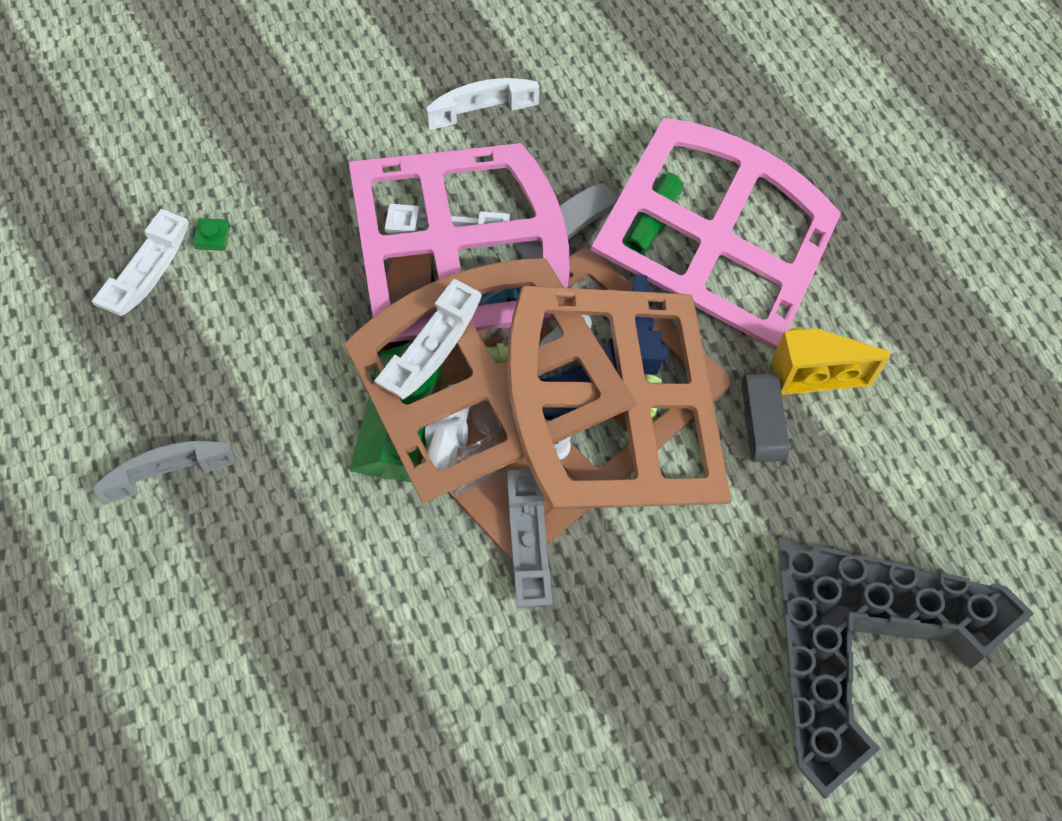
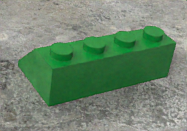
[349,343,444,483]

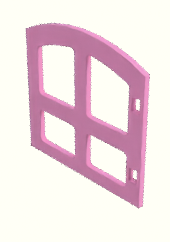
[590,118,841,349]
[349,143,570,342]

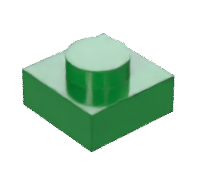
[193,218,231,251]

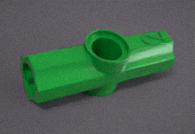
[622,172,684,255]

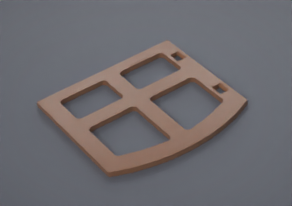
[344,258,636,504]
[507,286,732,509]

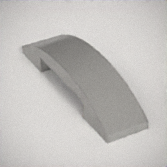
[516,183,619,259]
[93,441,238,505]
[507,469,553,608]

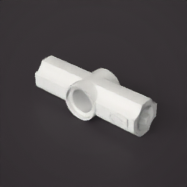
[422,385,470,470]

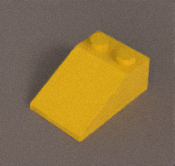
[771,327,890,395]

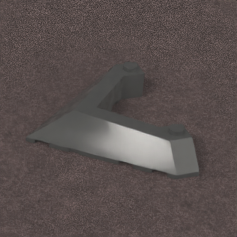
[777,537,1034,799]

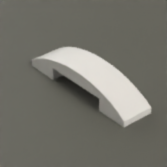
[426,78,539,130]
[385,204,510,248]
[92,209,189,316]
[375,279,482,399]

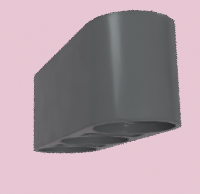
[741,373,789,462]

